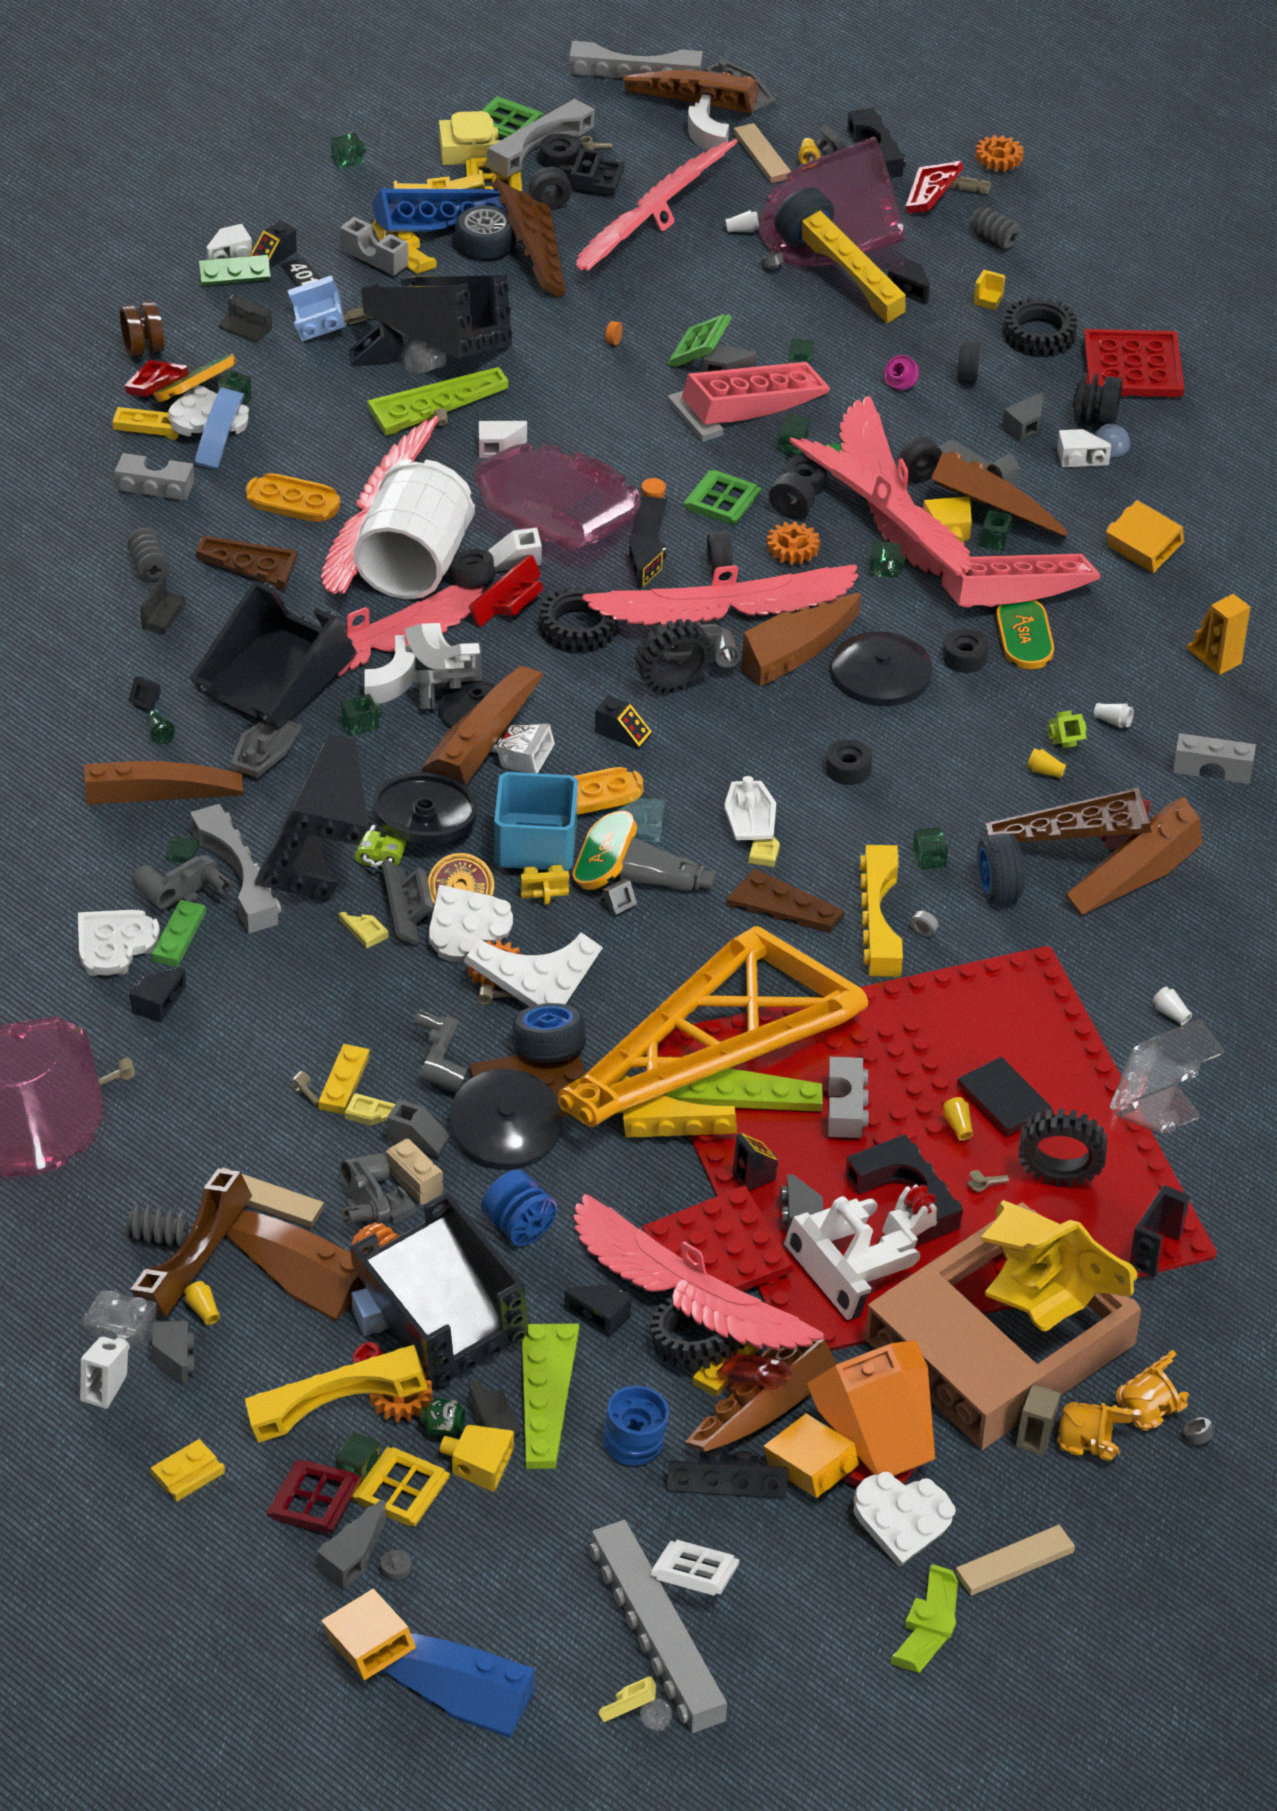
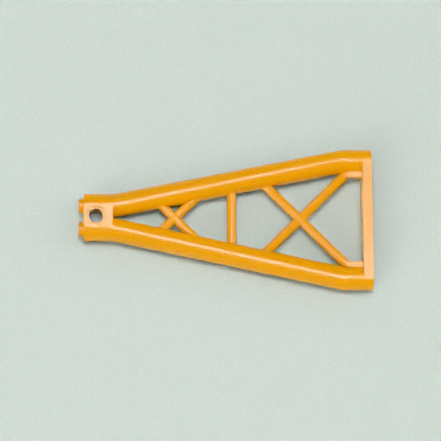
[558,926,868,1127]

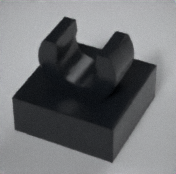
[128,676,161,710]

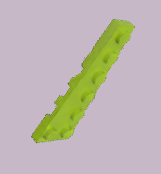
[367,367,508,436]
[663,1057,822,1111]
[522,1323,579,1469]

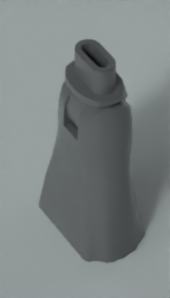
[620,837,716,891]

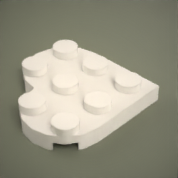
[167,385,249,436]
[428,885,513,962]
[78,910,160,976]
[853,1472,956,1568]

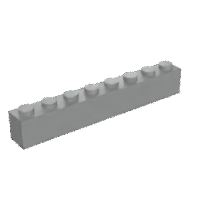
[589,1520,727,1733]

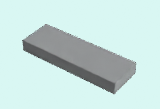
[667,391,723,442]

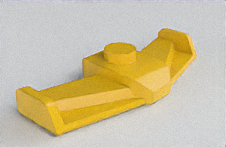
[393,170,485,189]
[372,219,437,274]

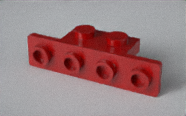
[469,555,544,626]

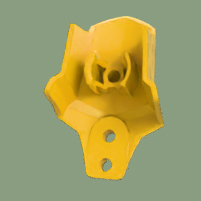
[981,1200,1137,1331]

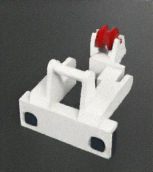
[784,1185,937,1320]

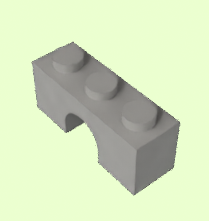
[340,217,408,276]
[115,453,194,501]
[1173,733,1256,784]
[828,1057,868,1138]

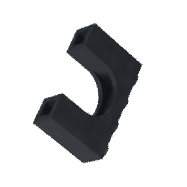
[846,1134,963,1246]

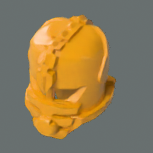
[1116,1350,1189,1431]
[1057,1402,1143,1461]

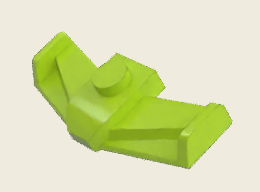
[890,1564,958,1673]

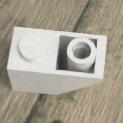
[207,224,252,260]
[479,421,527,458]
[1057,429,1111,467]
[488,527,542,572]

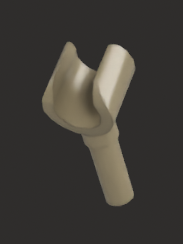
[580,136,612,150]
[416,408,448,428]
[478,984,516,1006]
[97,1058,135,1086]
[292,1071,319,1106]
[967,1170,1009,1192]

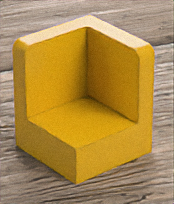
[974,270,1005,310]

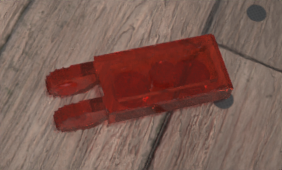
[716,1353,793,1390]

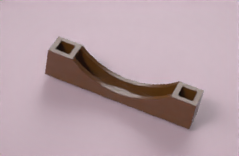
[130,1168,252,1317]

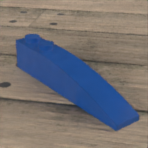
[372,189,509,232]
[379,1633,535,1738]

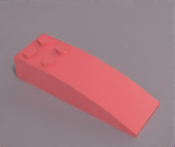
[681,362,830,425]
[941,554,1101,608]

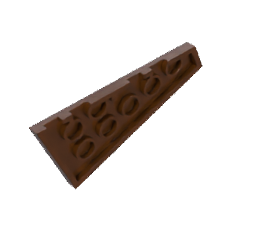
[491,179,565,298]
[986,788,1152,842]

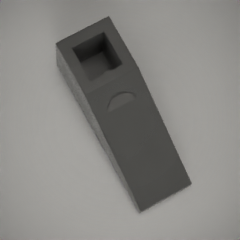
[317,1499,386,1590]

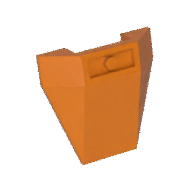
[807,1340,935,1476]

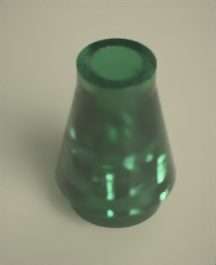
[146,710,175,744]

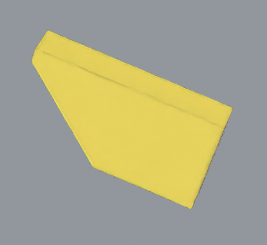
[749,837,780,867]
[338,912,388,949]
[345,1093,395,1126]
[599,1677,656,1722]

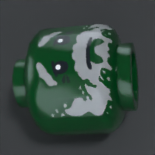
[420,1398,465,1438]

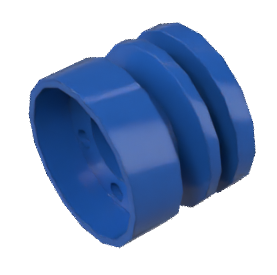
[481,1169,557,1246]
[602,1385,669,1466]

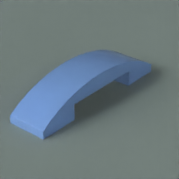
[194,387,244,471]

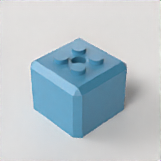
[494,772,578,871]

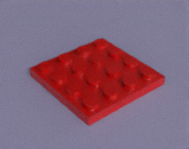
[1083,329,1184,397]
[642,1185,793,1291]

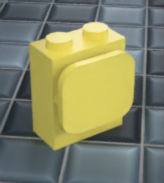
[439,111,499,165]

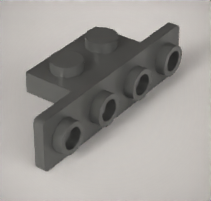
[382,859,434,945]

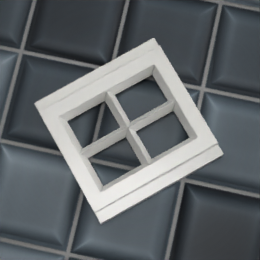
[651,1540,740,1596]

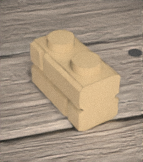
[386,1139,443,1205]

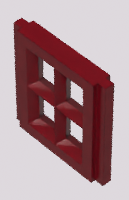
[267,1460,361,1534]

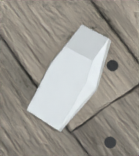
[724,776,776,840]

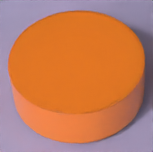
[605,321,623,345]
[641,478,666,498]

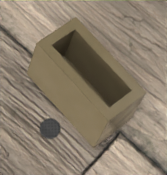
[1016,1385,1061,1456]

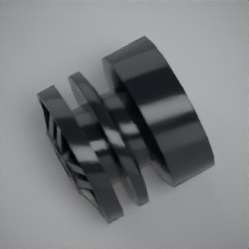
[1073,372,1123,426]

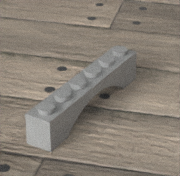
[569,41,703,78]
[486,99,595,178]
[190,804,281,933]

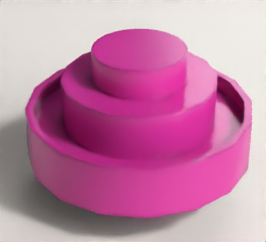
[884,355,919,391]

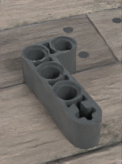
[939,440,1019,487]

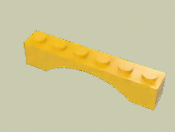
[802,210,905,323]
[860,845,903,977]
[245,1345,428,1443]

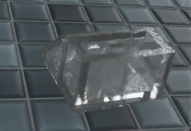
[81,1290,156,1347]

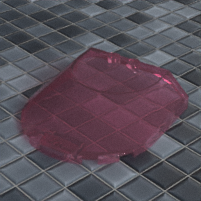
[759,137,907,266]
[474,443,641,552]
[0,1016,103,1177]

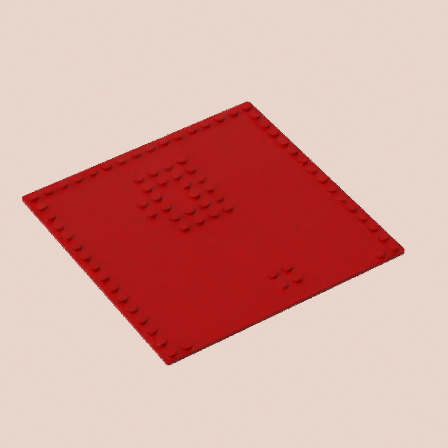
[658,946,1217,1351]

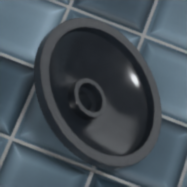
[439,681,513,729]

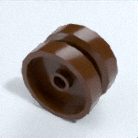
[119,300,165,358]

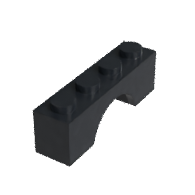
[847,108,906,181]

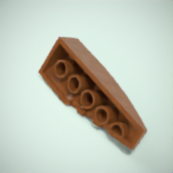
[623,70,759,114]
[931,450,1068,538]
[741,592,861,686]
[422,666,543,786]
[84,761,243,805]
[1065,797,1203,916]
[224,1210,366,1322]
[686,1339,837,1452]

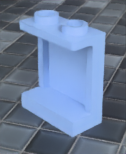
[288,275,346,341]

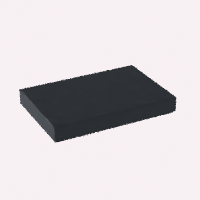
[957,1056,1052,1136]

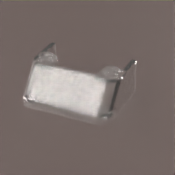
[1110,1019,1225,1133]

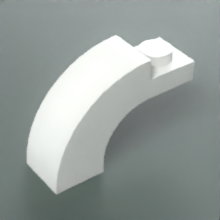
[688,95,729,155]
[405,623,480,670]
[365,635,416,705]

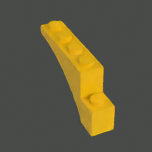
[616,1074,737,1138]

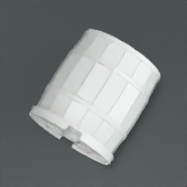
[353,459,475,600]

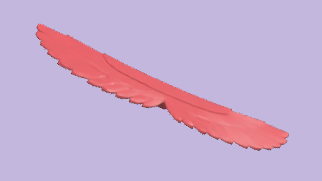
[576,139,737,271]
[839,396,944,576]
[320,415,439,594]
[789,437,972,576]
[582,565,858,626]
[333,585,484,678]
[574,1194,824,1350]

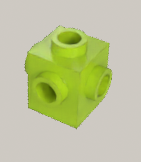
[1047,710,1086,748]

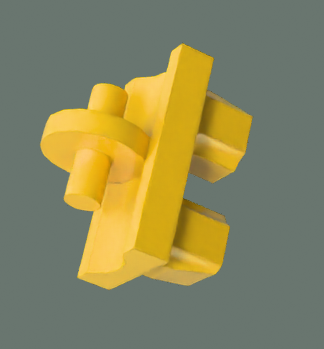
[521,865,569,905]

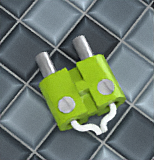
[355,825,406,868]

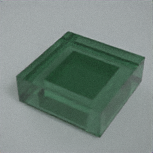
[789,339,815,362]
[166,836,199,863]

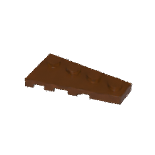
[196,535,298,589]
[726,868,844,933]

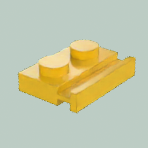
[150,1439,225,1502]

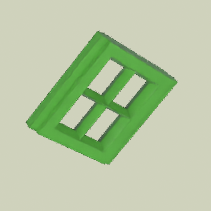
[482,97,544,139]
[667,314,732,367]
[683,470,761,525]

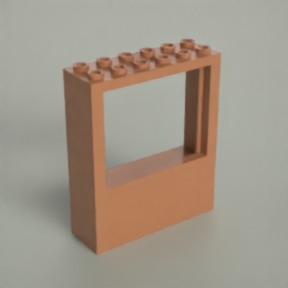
[865,1202,1141,1450]

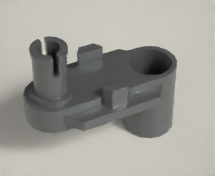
[663,623,740,668]
[413,643,483,709]
[132,855,233,909]
[413,1009,468,1094]
[339,1153,391,1225]

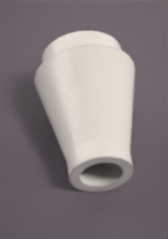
[726,210,759,233]
[1094,703,1134,728]
[1152,987,1192,1026]

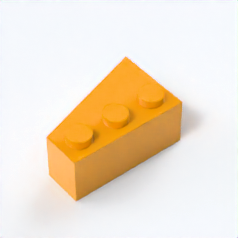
[1186,594,1250,675]

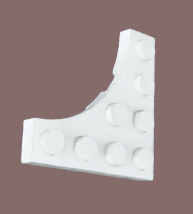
[463,933,603,1007]

